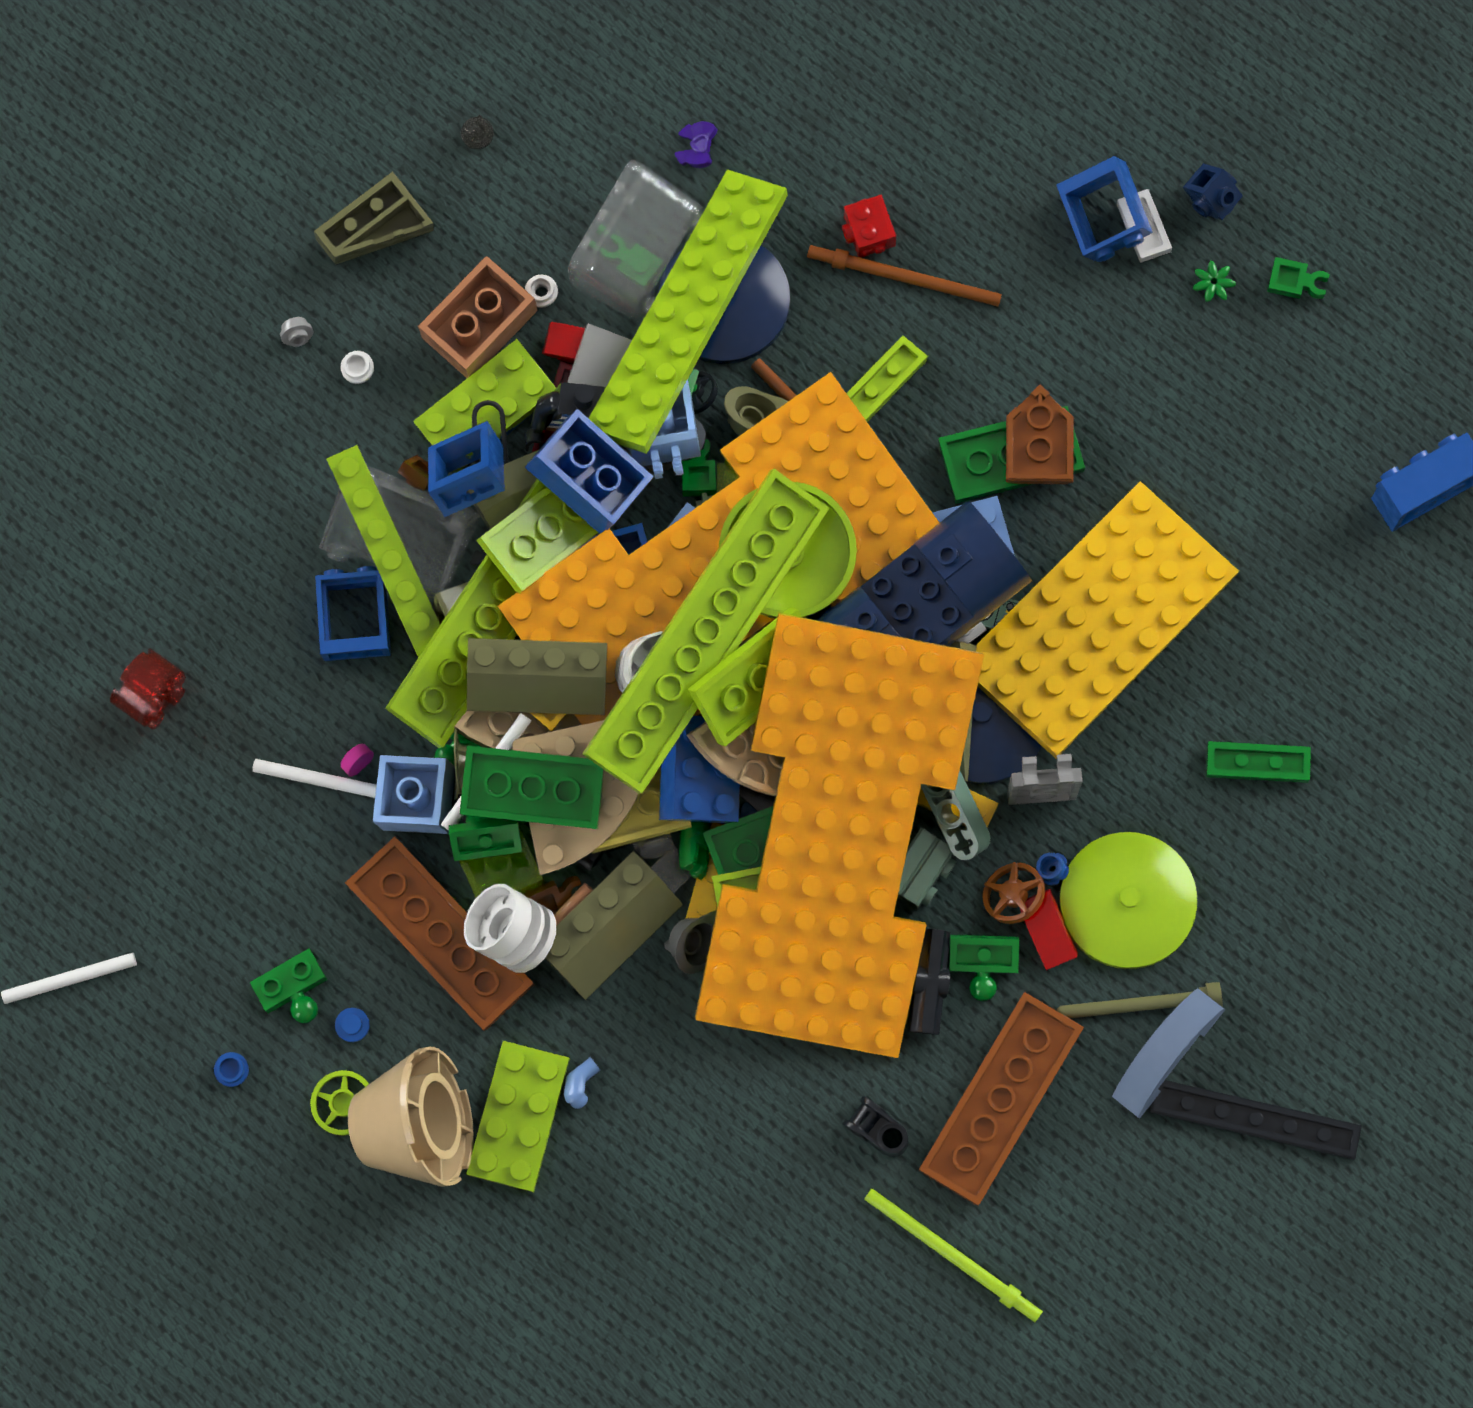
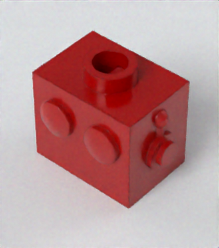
[842,194,896,257]

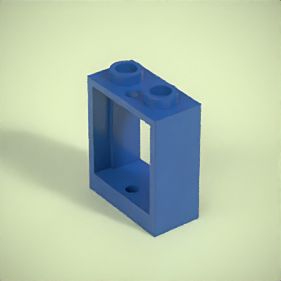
[1056,156,1153,262]
[428,421,505,517]
[315,566,391,661]

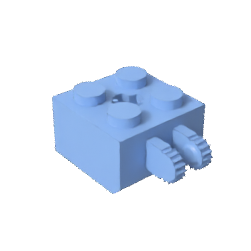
[630,379,701,479]

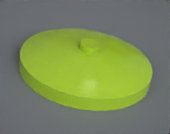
[719,482,857,619]
[1059,832,1197,969]

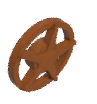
[983,862,1045,924]

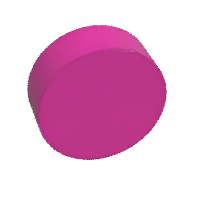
[341,744,374,777]

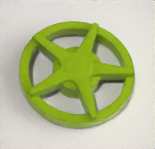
[310,1070,369,1136]

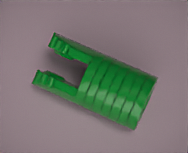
[679,822,711,880]

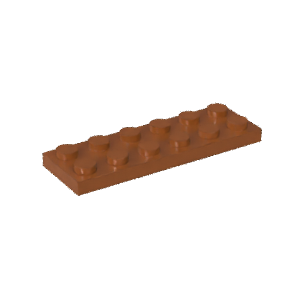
[345,837,534,1032]
[918,992,1084,1206]

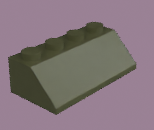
[467,638,607,715]
[545,851,683,1000]

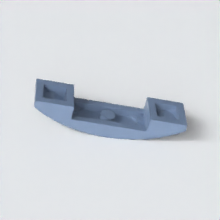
[1112,988,1225,1119]

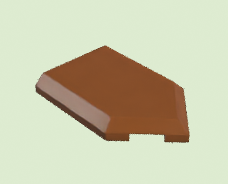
[1006,384,1074,484]

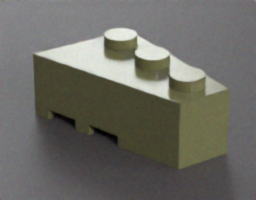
[314,171,434,265]

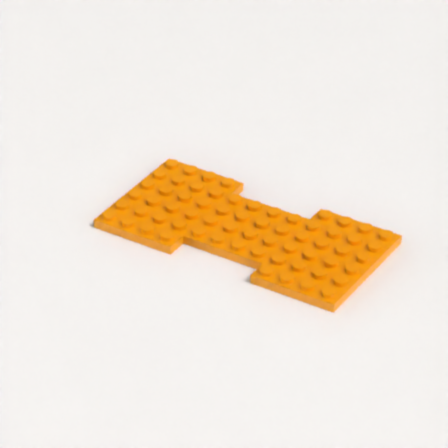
[498,372,939,725]
[695,613,984,1058]

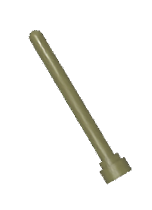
[1056,982,1223,1019]

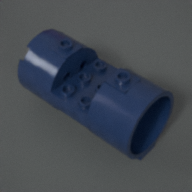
[817,500,1032,646]

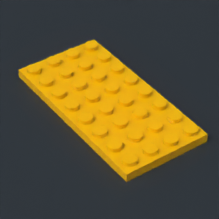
[976,481,1239,759]

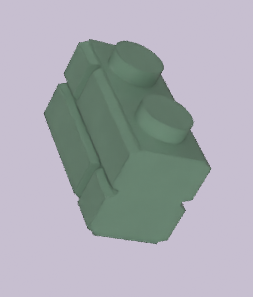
[897,828,957,910]

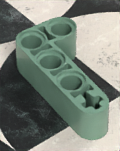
[921,771,991,860]

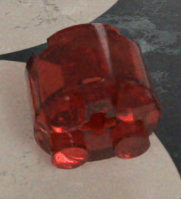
[110,648,186,730]

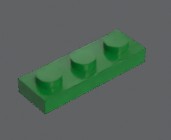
[1206,741,1311,783]

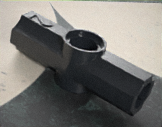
[908,929,951,1035]

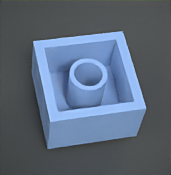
[373,755,455,834]

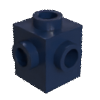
[1183,163,1243,220]

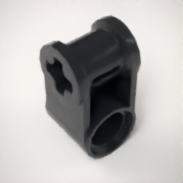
[842,1096,908,1157]

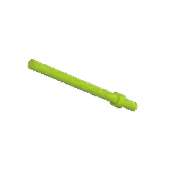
[864,1189,1043,1323]

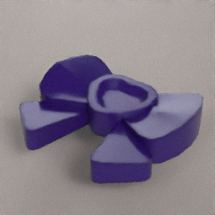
[674,121,718,168]

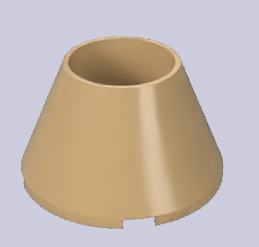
[348,1047,473,1187]

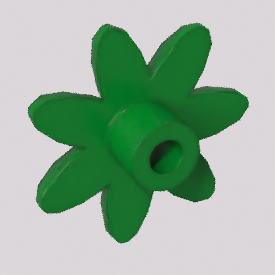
[1193,260,1236,302]

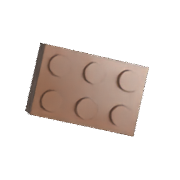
[418,256,538,378]

